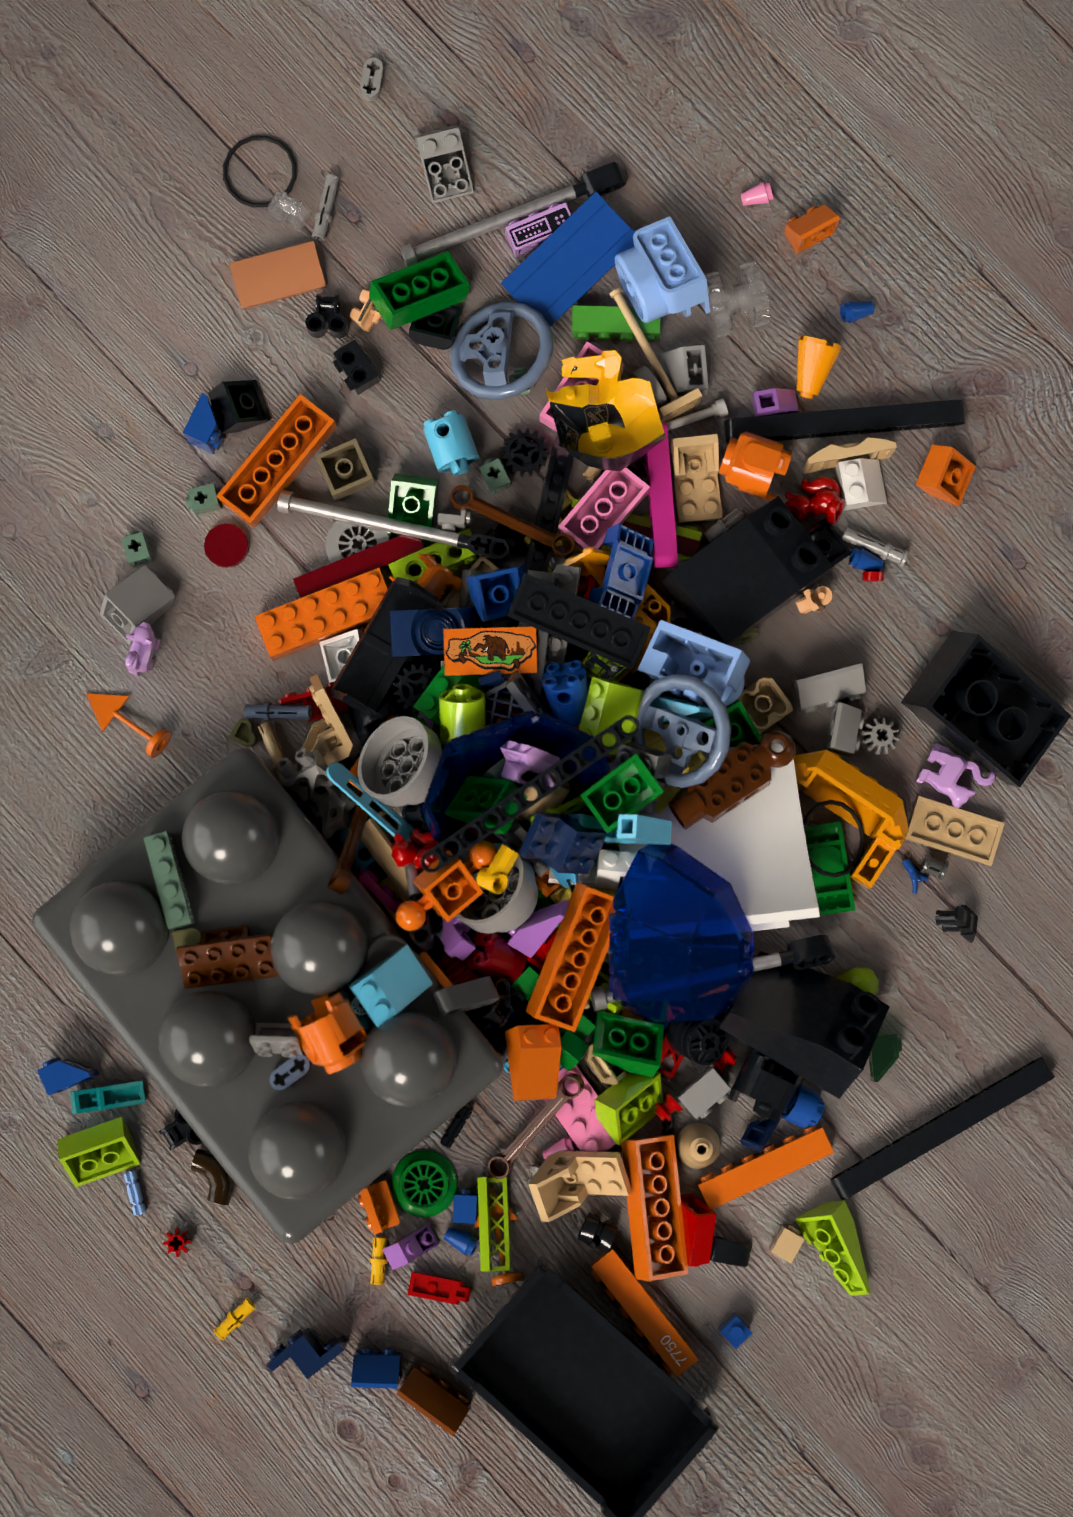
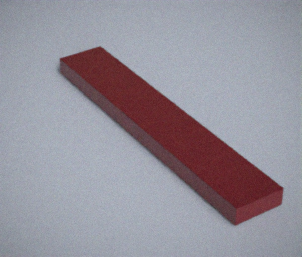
[293,535,424,598]

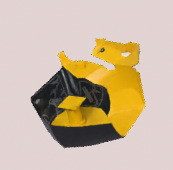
[546,350,666,471]

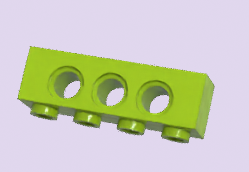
[388,528,480,583]

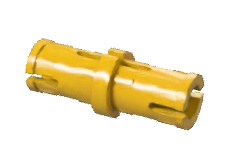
[370,1237,388,1285]
[213,1297,256,1341]

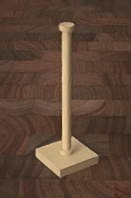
[609,287,703,422]

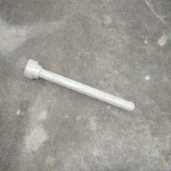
[667,398,728,431]

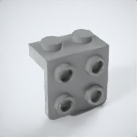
[437,481,474,533]
[250,1023,303,1058]

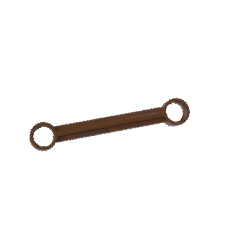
[451,485,575,558]
[327,790,373,895]
[488,1073,584,1179]

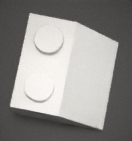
[835,458,887,511]

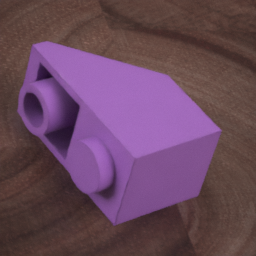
[751,388,799,416]
[382,1224,439,1270]

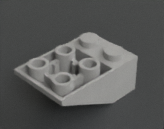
[415,125,474,203]

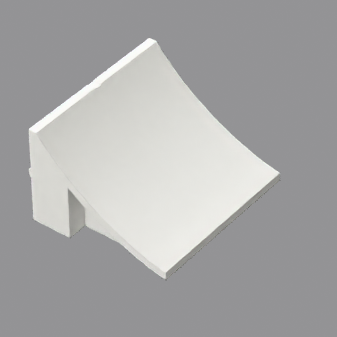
[609,743,820,941]

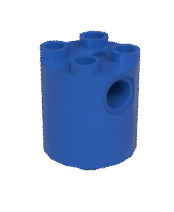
[541,660,590,726]

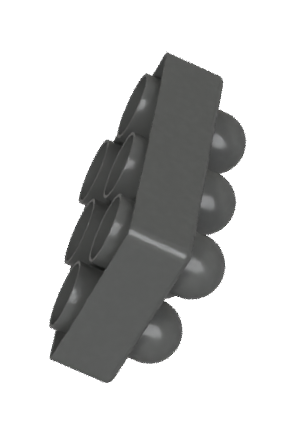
[32,748,505,1243]

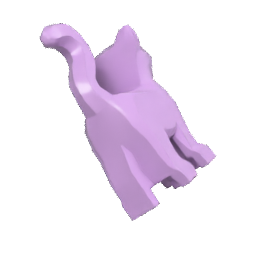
[125,622,161,676]
[916,743,996,808]

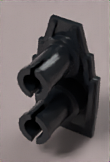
[935,905,978,943]

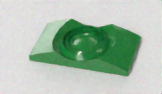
[805,821,856,916]

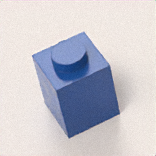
[453,1189,478,1224]
[718,1312,753,1349]

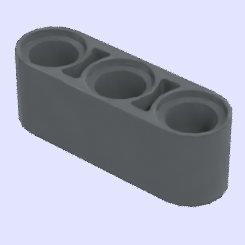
[433,976,499,1017]

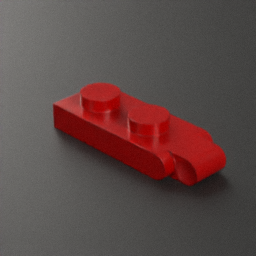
[407,1271,471,1305]

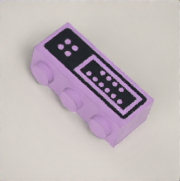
[505,202,571,258]

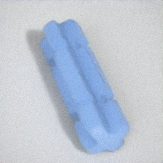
[124,1170,146,1216]

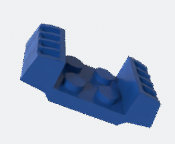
[589,524,654,620]

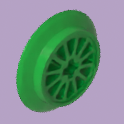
[391,1150,457,1217]

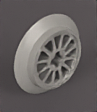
[326,520,390,563]

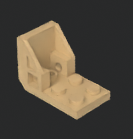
[670,434,723,525]
[301,674,353,766]
[528,1151,632,1222]

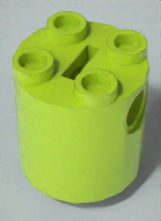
[439,684,486,752]

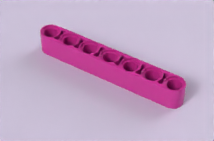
[645,421,678,568]

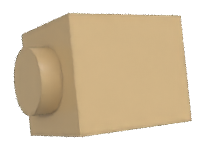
[769,1225,805,1263]

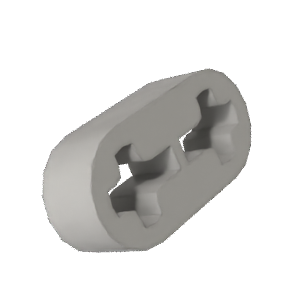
[360,58,384,101]

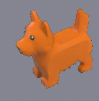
[389,553,462,609]

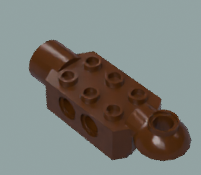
[668,731,796,830]

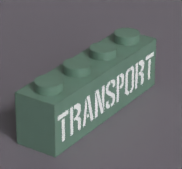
[144,831,195,930]

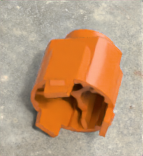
[719,431,792,500]
[287,993,367,1074]

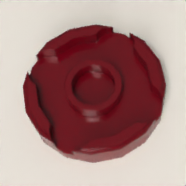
[204,524,248,568]

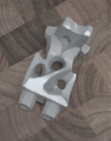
[278,748,356,840]

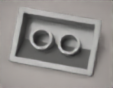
[791,663,866,714]

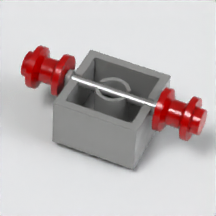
[654,1047,737,1122]

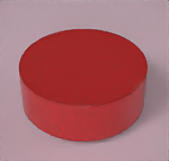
[862,572,885,582]

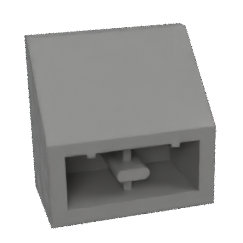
[659,345,708,398]

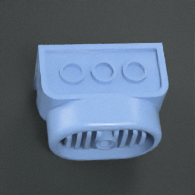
[615,216,710,323]
[638,620,750,707]

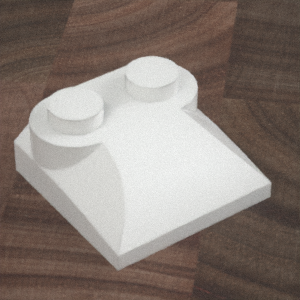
[319,629,364,683]

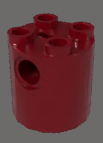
[459,928,527,983]

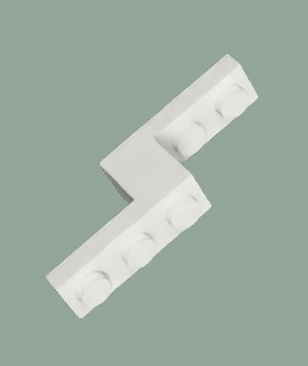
[548,849,669,890]

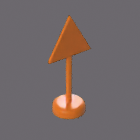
[86,693,171,758]
[474,1187,523,1287]

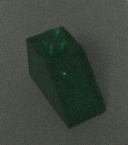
[869,1033,902,1082]

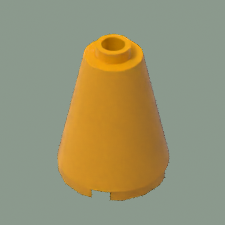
[796,336,842,399]

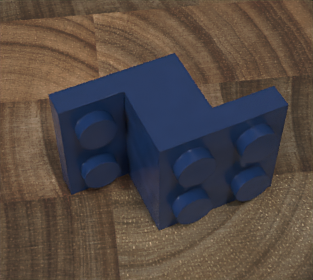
[518,812,607,874]
[266,1328,348,1380]

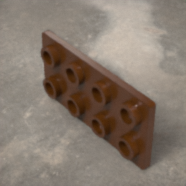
[176,925,278,989]

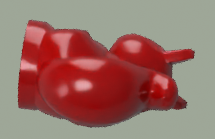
[785,476,844,524]
[390,828,450,870]

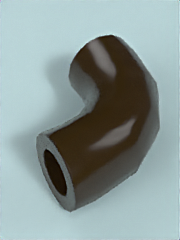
[191,1149,232,1205]

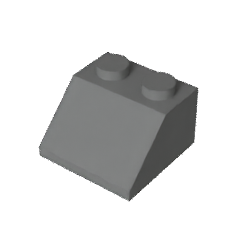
[825,702,864,756]

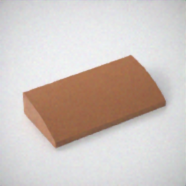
[229,241,326,310]

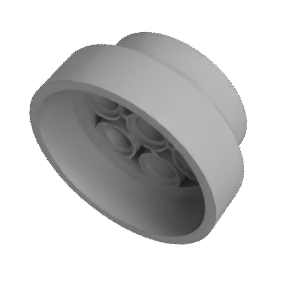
[358,716,446,807]
[456,843,538,933]

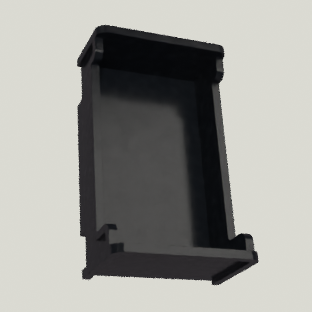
[448,1256,719,1517]

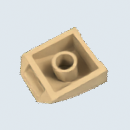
[585,1039,628,1085]

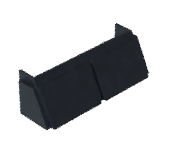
[330,577,444,717]

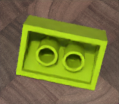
[575,677,644,756]
[594,1072,663,1146]
[57,1117,141,1187]

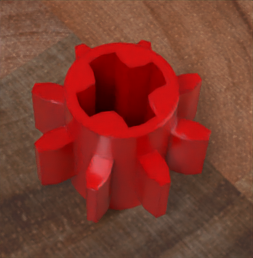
[163,1227,193,1257]

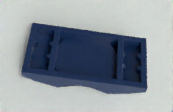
[389,607,480,657]

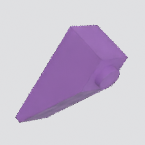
[507,900,570,958]

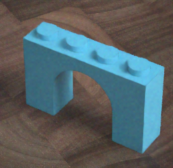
[568,814,672,845]

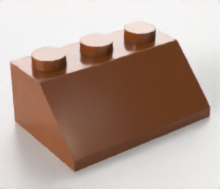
[396,1363,471,1436]

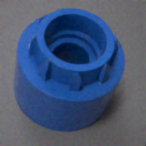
[780,1084,825,1128]

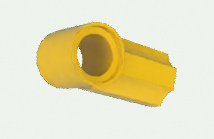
[476,845,519,894]

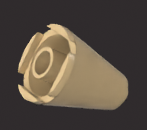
[675,1122,720,1169]

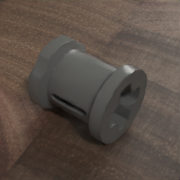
[920,853,949,880]

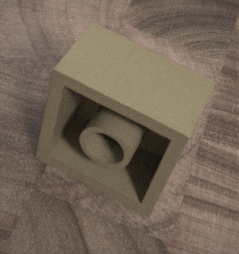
[315,438,375,501]

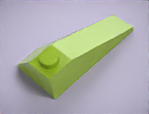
[796,1200,871,1296]

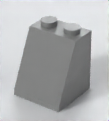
[100,565,175,645]

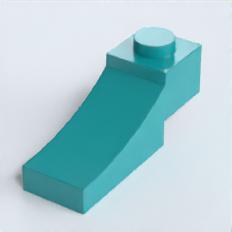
[70,1080,146,1114]

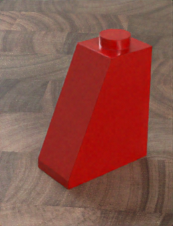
[680,1193,716,1267]

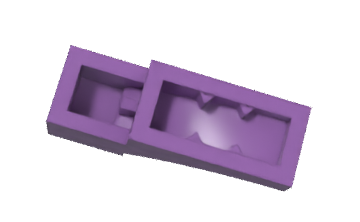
[440,916,476,961]

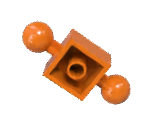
[396,840,498,931]

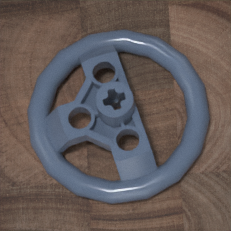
[450,301,554,400]
[631,674,731,788]

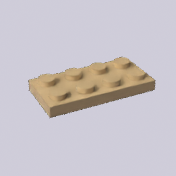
[905,796,1005,866]

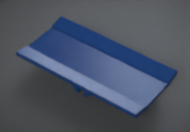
[501,192,635,327]

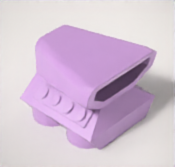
[500,740,560,789]

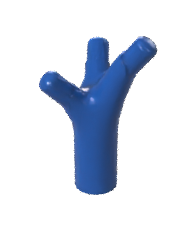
[902,858,929,894]

